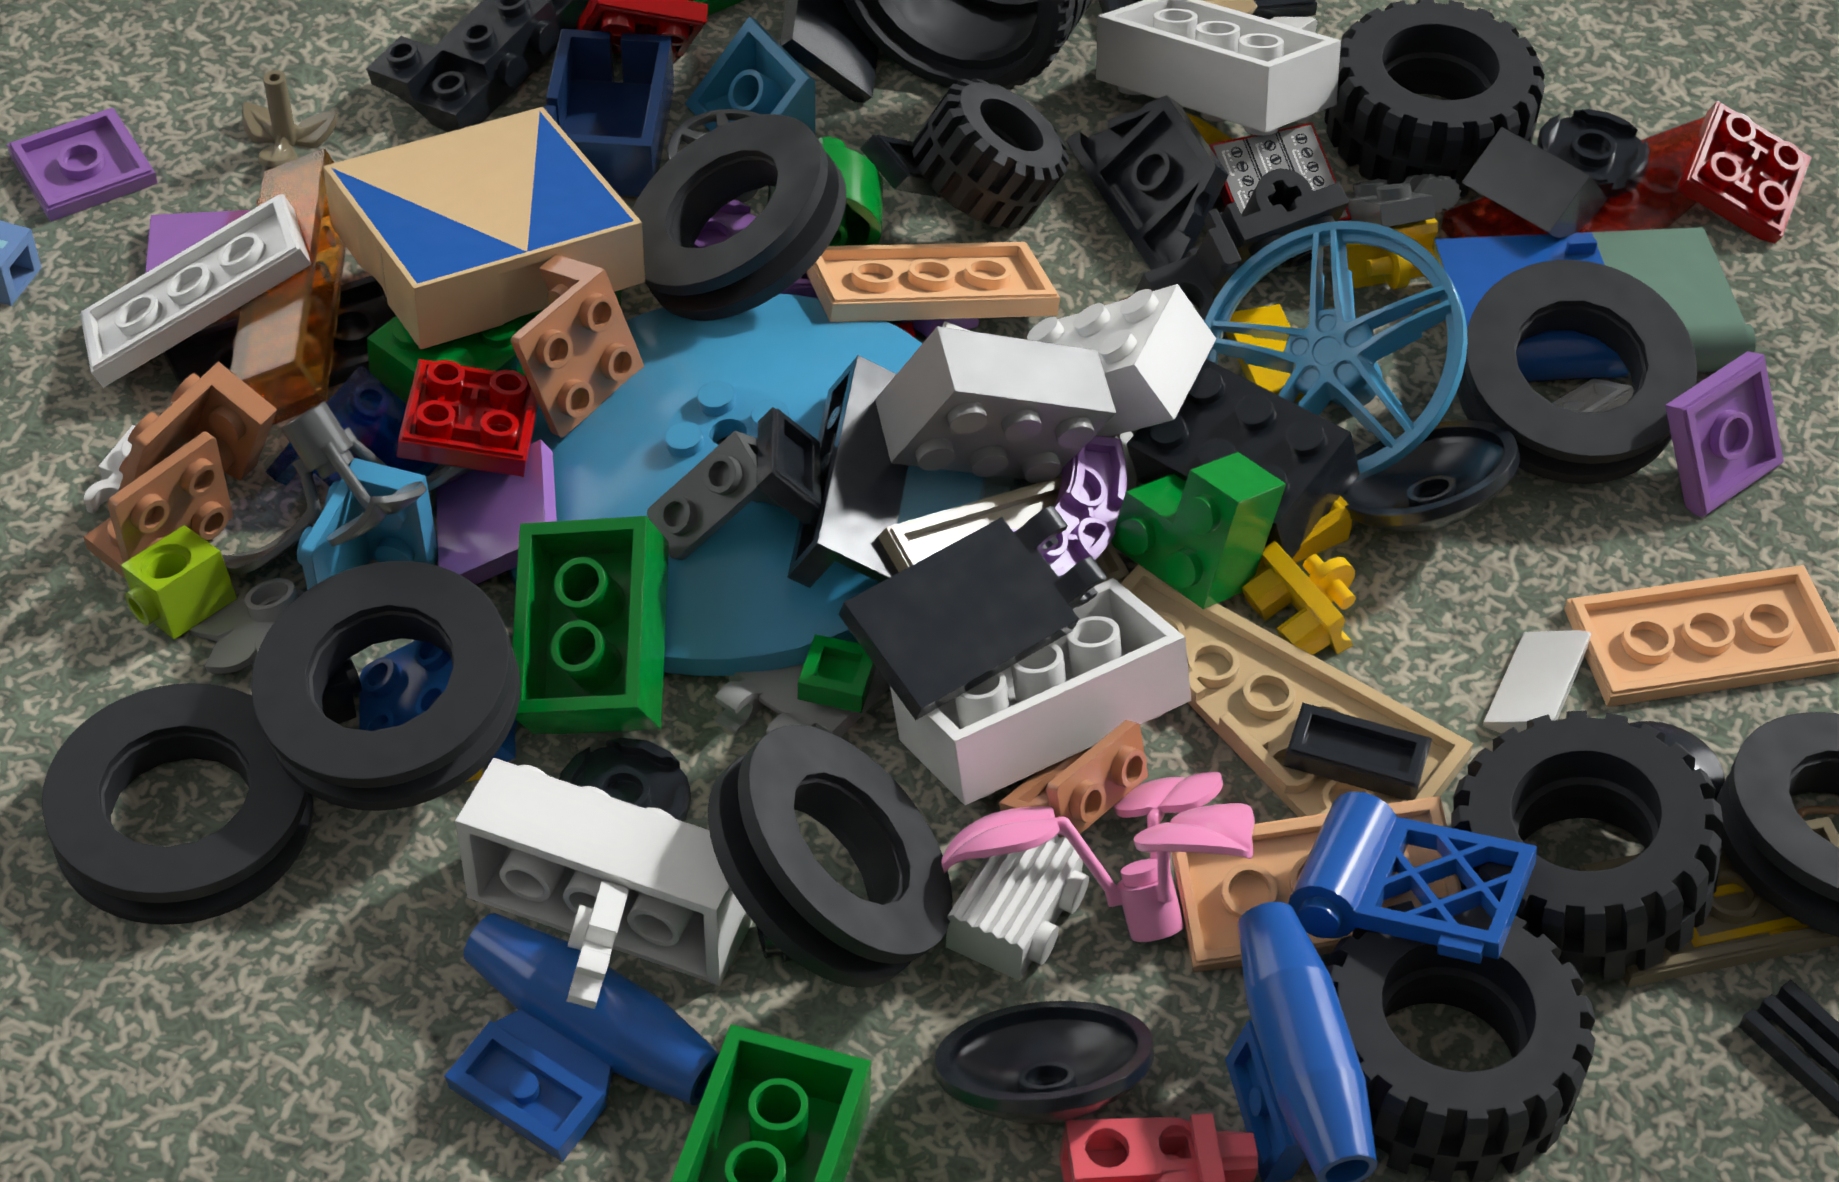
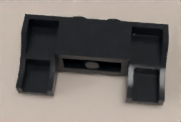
[366,0,590,132]

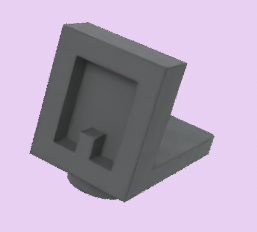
[647,431,783,560]

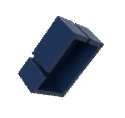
[544,29,674,197]

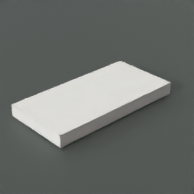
[80,194,312,388]

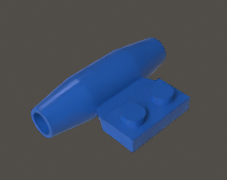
[1225,902,1377,1182]
[444,913,720,1162]

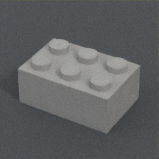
[875,326,1116,483]

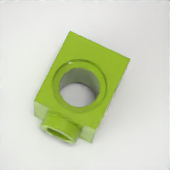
[121,525,237,640]

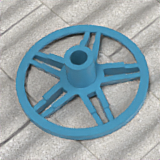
[1204,221,1468,482]

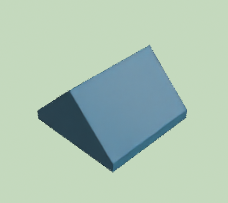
[685,16,815,134]

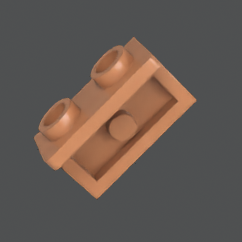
[999,720,1148,837]

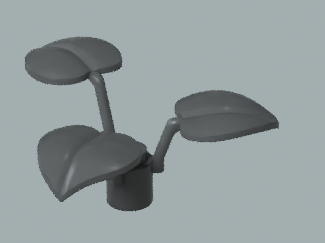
[222,401,471,574]

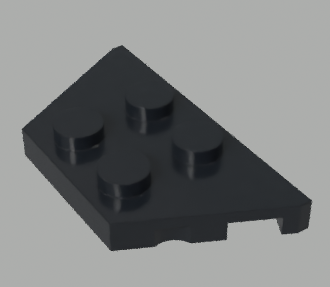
[1066,95,1229,270]

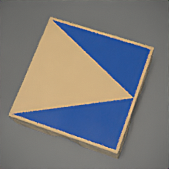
[323,107,645,349]

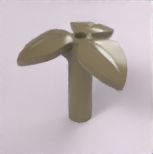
[242,70,338,168]

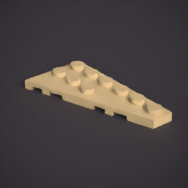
[1121,564,1473,817]

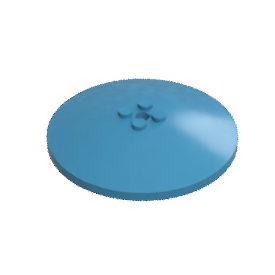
[506,294,983,676]

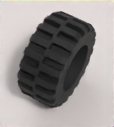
[1324,0,1545,197]
[1451,711,1723,980]
[1327,898,1596,1182]

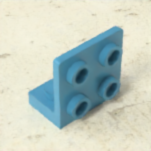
[297,458,438,590]

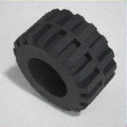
[912,79,1069,229]

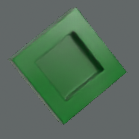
[797,634,877,713]

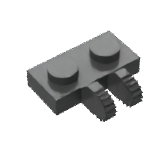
[1346,173,1461,227]

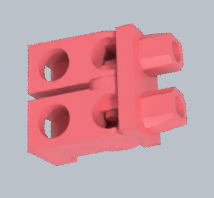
[1059,1113,1258,1182]

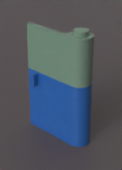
[1433,227,1756,382]

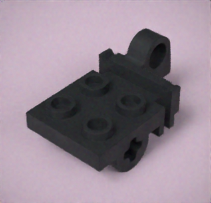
[1134,169,1349,321]

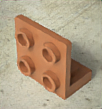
[511,254,644,437]
[119,362,277,491]
[83,432,233,579]

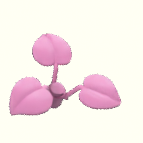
[941,772,1255,942]

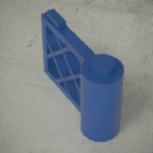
[1288,791,1537,964]

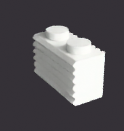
[946,835,1089,981]

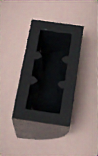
[1461,127,1608,238]

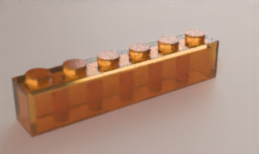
[231,148,346,425]

